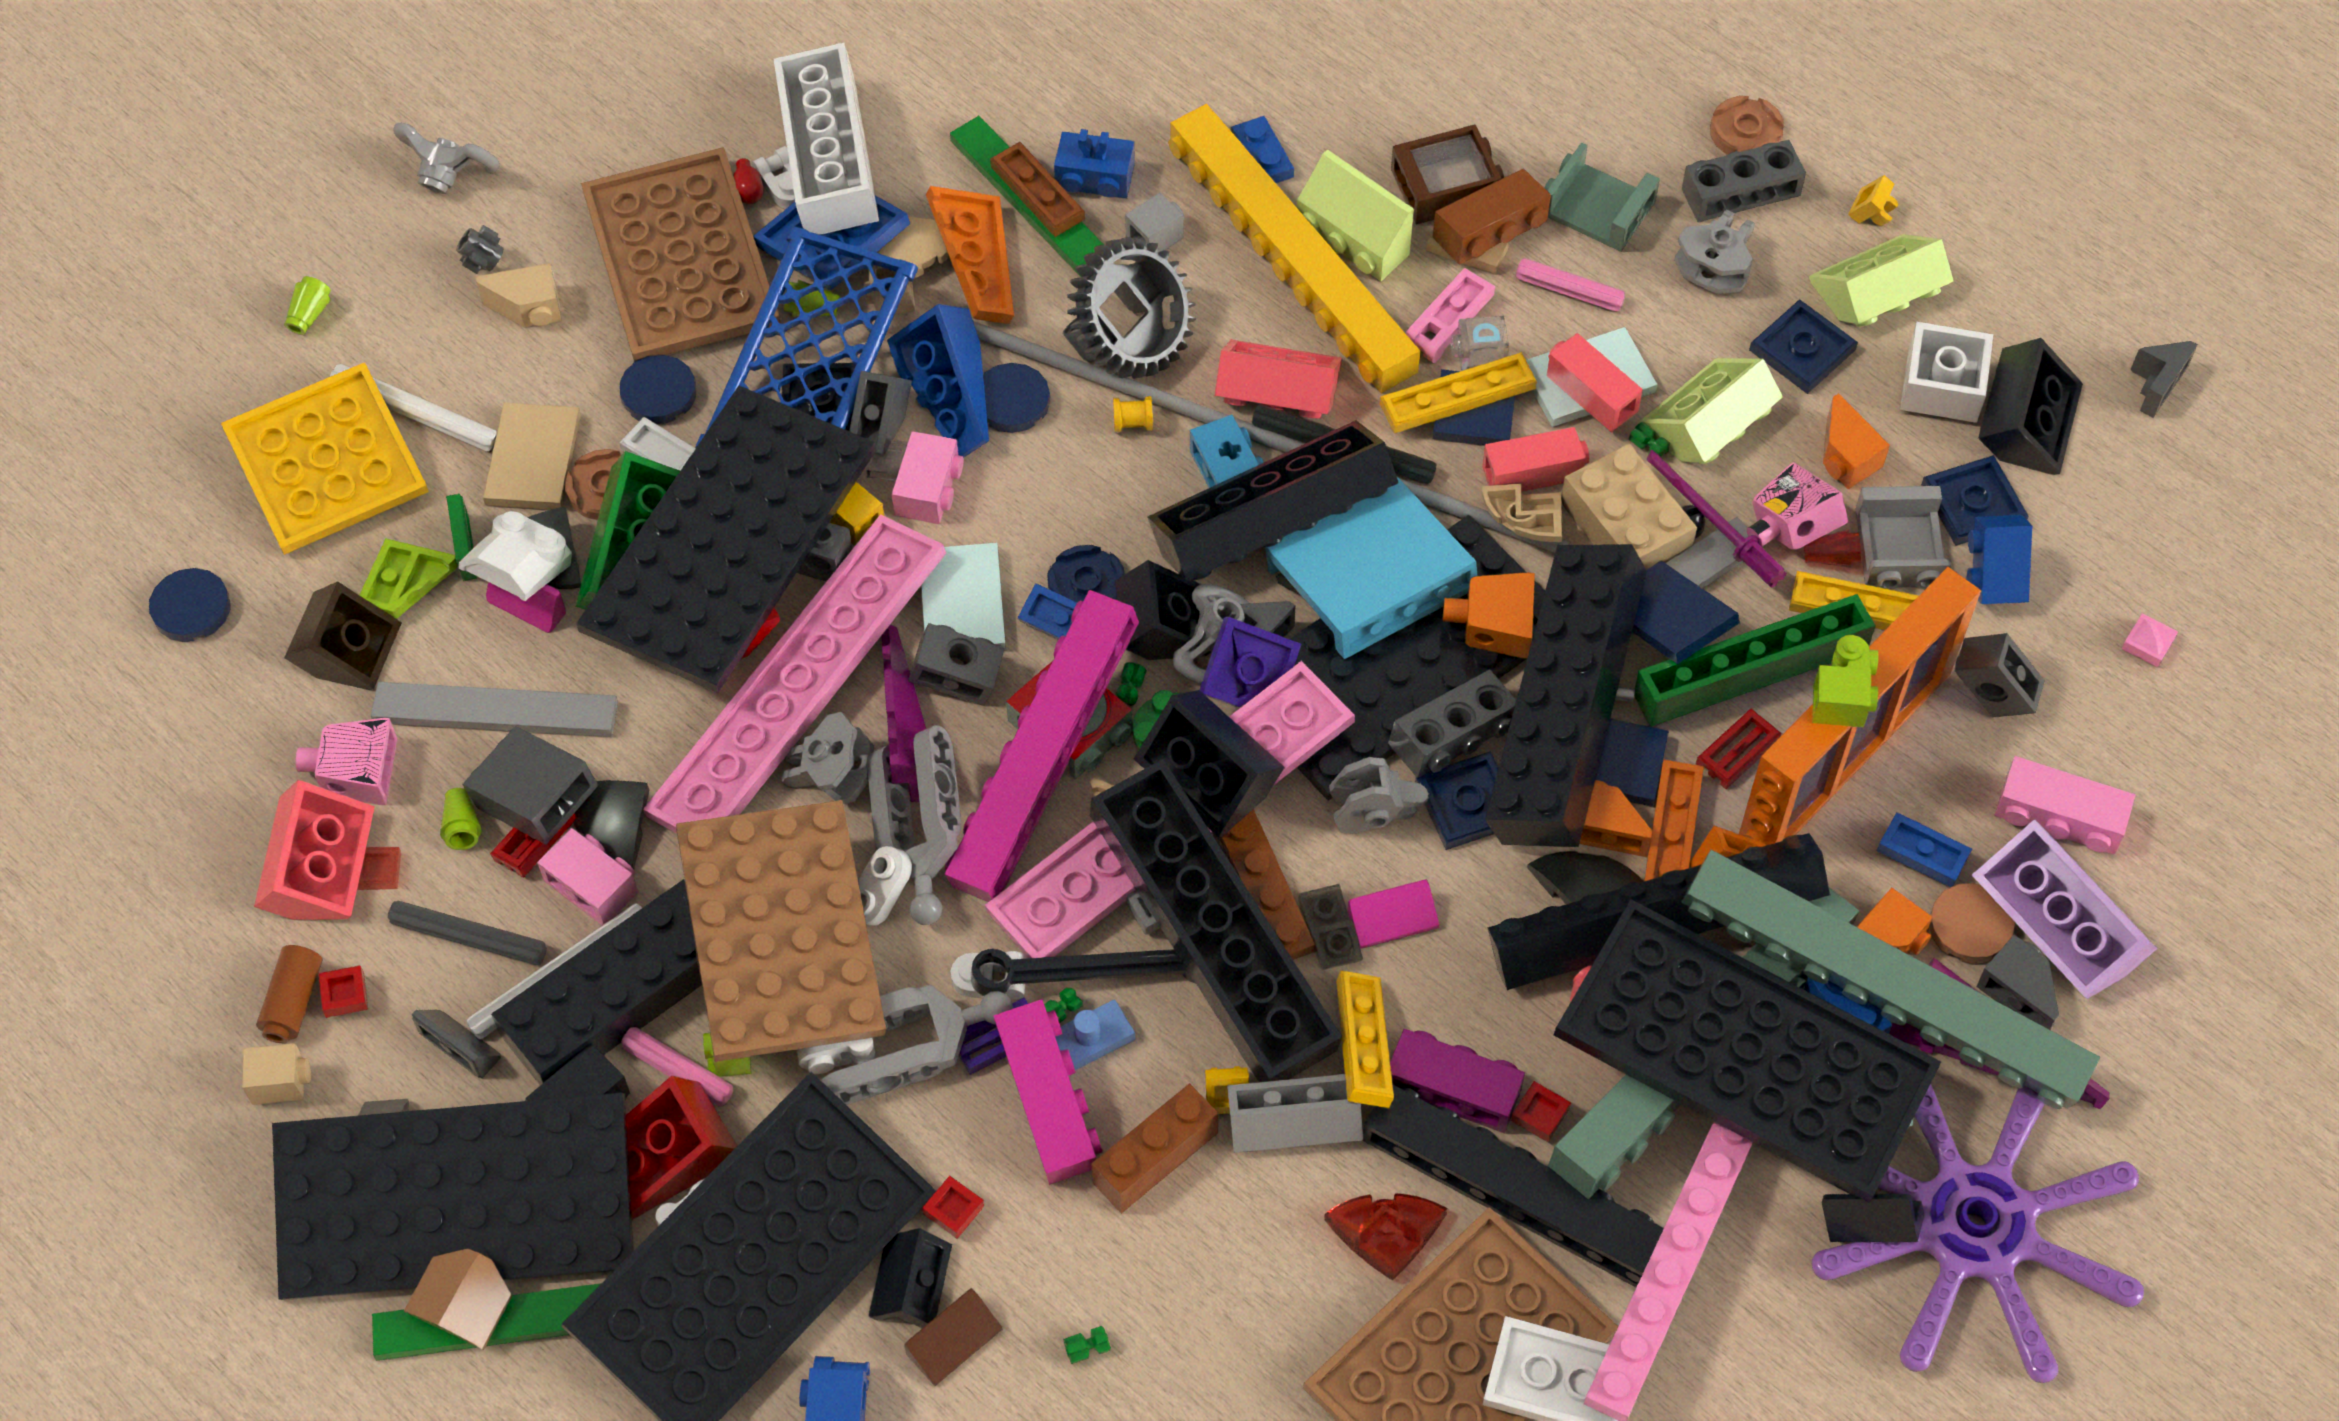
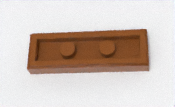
[990,142,1085,237]

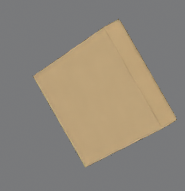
[483,402,581,510]

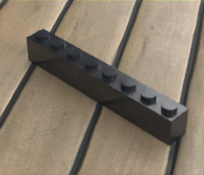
[1487,833,1830,990]
[1362,1084,1664,1288]

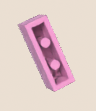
[1994,756,2136,855]

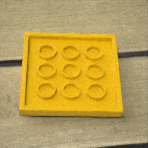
[221,362,429,555]

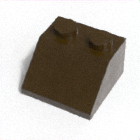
[284,581,402,690]

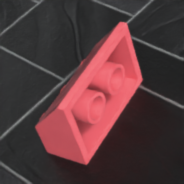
[1215,339,1343,418]
[254,780,375,920]

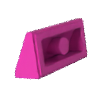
[486,582,566,633]
[1347,879,1439,949]

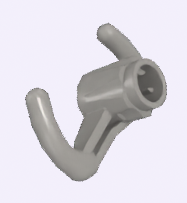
[393,123,500,194]
[1173,584,1249,685]

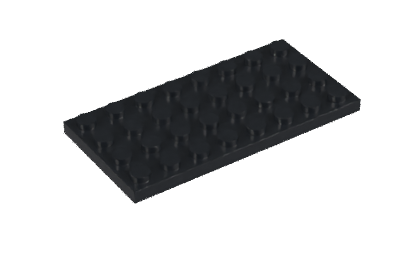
[576,386,876,693]
[1241,515,1545,801]
[1553,899,1941,1204]
[561,1072,936,1421]
[272,1093,634,1300]

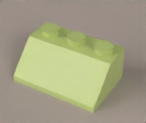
[1297,150,1414,281]
[1809,234,1954,327]
[1638,358,1783,464]

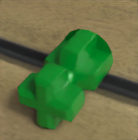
[1629,422,1670,457]
[1115,662,1147,706]
[1044,987,1083,1024]
[1063,1326,1111,1364]

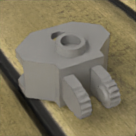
[1674,209,1755,294]
[782,712,874,804]
[1329,757,1429,834]

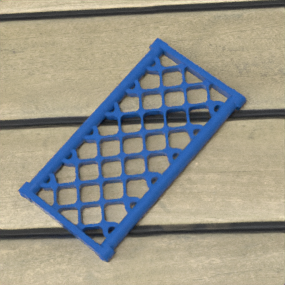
[695,226,918,448]

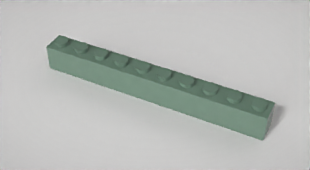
[1682,850,2100,1109]
[1548,887,1860,1199]

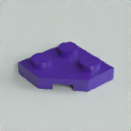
[1199,617,1302,707]

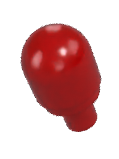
[733,158,764,204]

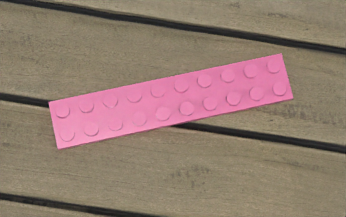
[643,514,946,834]
[985,661,1355,958]

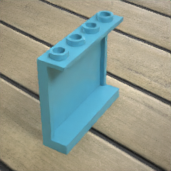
[1265,477,1477,659]

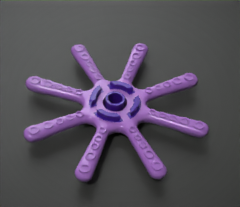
[1811,1084,2144,1383]

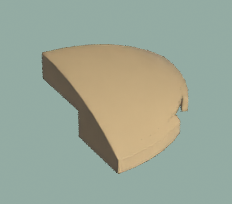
[879,216,949,278]
[1482,484,1562,542]

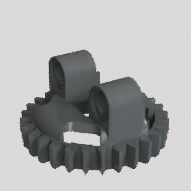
[1063,237,1196,379]

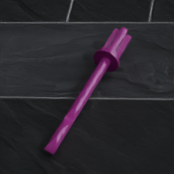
[1646,450,1787,588]

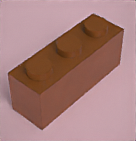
[1432,168,1551,265]
[1092,1083,1218,1214]

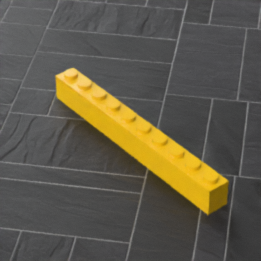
[1168,103,1420,394]

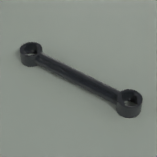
[971,949,1196,996]

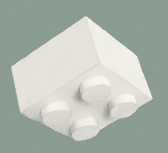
[1900,322,1994,423]

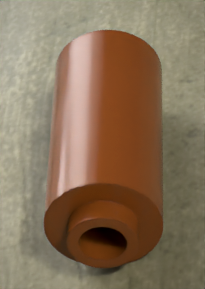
[256,945,323,1043]

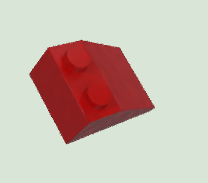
[626,1076,737,1220]

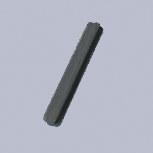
[388,900,547,965]

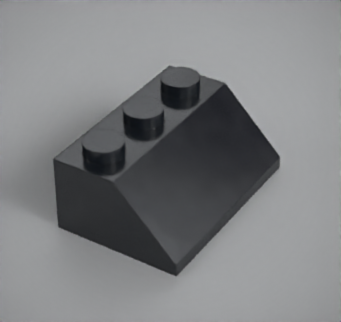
[1978,338,2083,475]
[1134,690,1285,837]

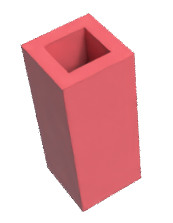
[1547,333,1643,433]
[1482,427,1589,492]

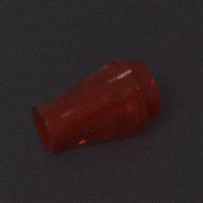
[1804,529,1861,568]

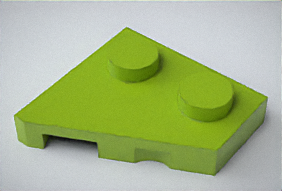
[359,538,458,619]

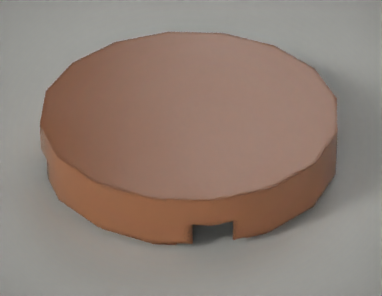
[1710,95,1784,155]
[565,449,621,520]
[1929,883,2015,964]

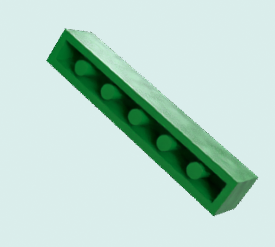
[1634,594,1876,727]

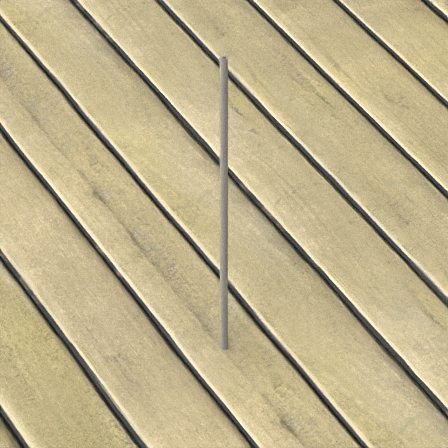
[973,321,1571,552]

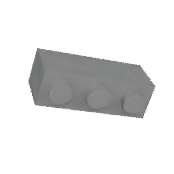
[1227,1074,1363,1153]

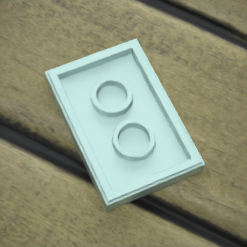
[1526,327,1658,427]
[921,543,1006,650]

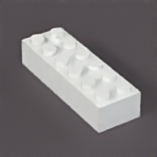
[774,43,879,235]

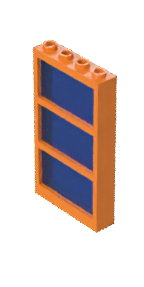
[1739,567,1981,845]

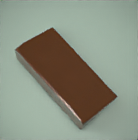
[904,1288,1003,1386]

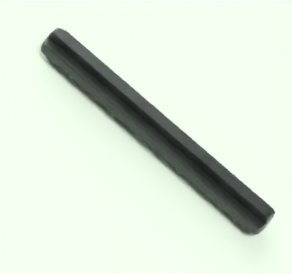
[1252,404,1437,484]

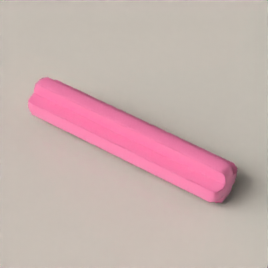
[1516,258,1625,312]
[621,1027,734,1106]

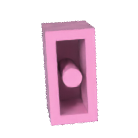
[891,431,964,524]
[537,828,638,926]

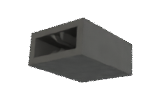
[462,726,598,845]

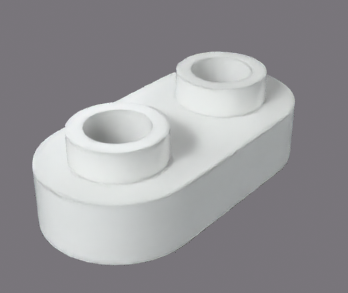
[858,846,912,926]

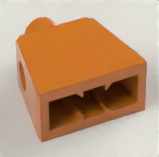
[1443,572,1535,658]

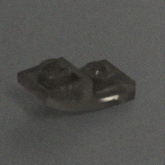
[1298,884,1363,971]

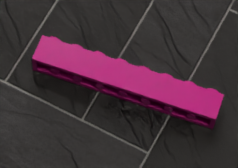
[944,590,1139,902]

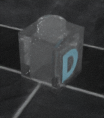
[1451,315,1509,371]

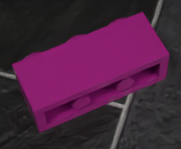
[1390,1029,1525,1134]

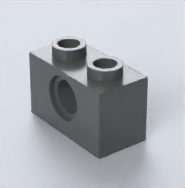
[908,623,1005,706]
[1954,633,2045,717]

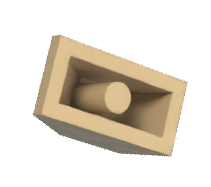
[475,263,562,328]

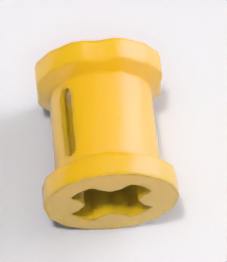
[1113,396,1153,432]

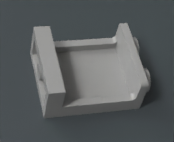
[1855,486,1951,590]

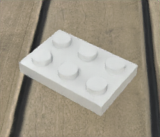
[1483,1316,1618,1421]

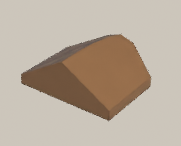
[404,1249,512,1350]

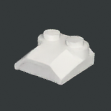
[459,511,572,601]

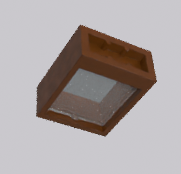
[1391,124,1504,225]

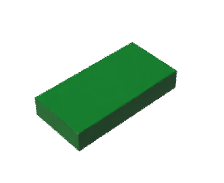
[446,493,477,581]

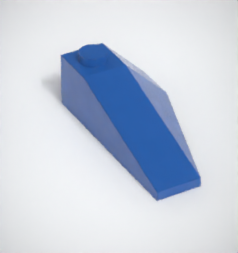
[887,304,989,458]

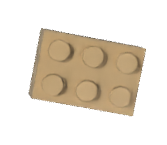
[1561,443,1697,570]

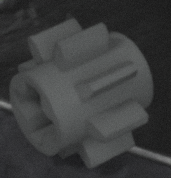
[456,225,504,274]

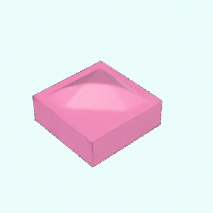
[2122,613,2178,667]

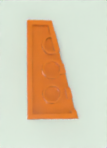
[926,186,1014,324]

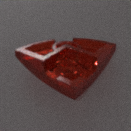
[1324,1193,1447,1281]

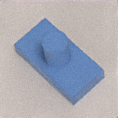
[1055,999,1135,1070]

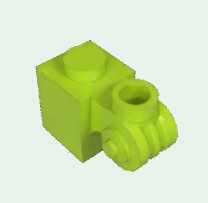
[1812,635,1878,728]

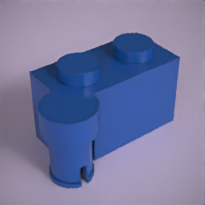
[799,1356,870,1421]

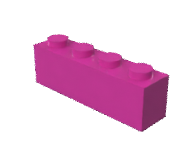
[993,999,1103,1185]

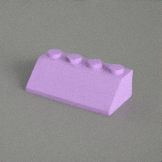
[1972,819,2158,999]

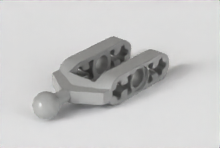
[867,725,961,925]
[821,985,1013,1105]

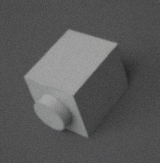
[1125,193,1185,252]

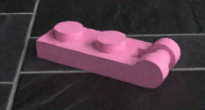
[1405,268,1495,363]

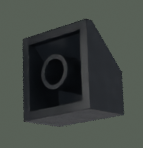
[1115,560,1211,660]

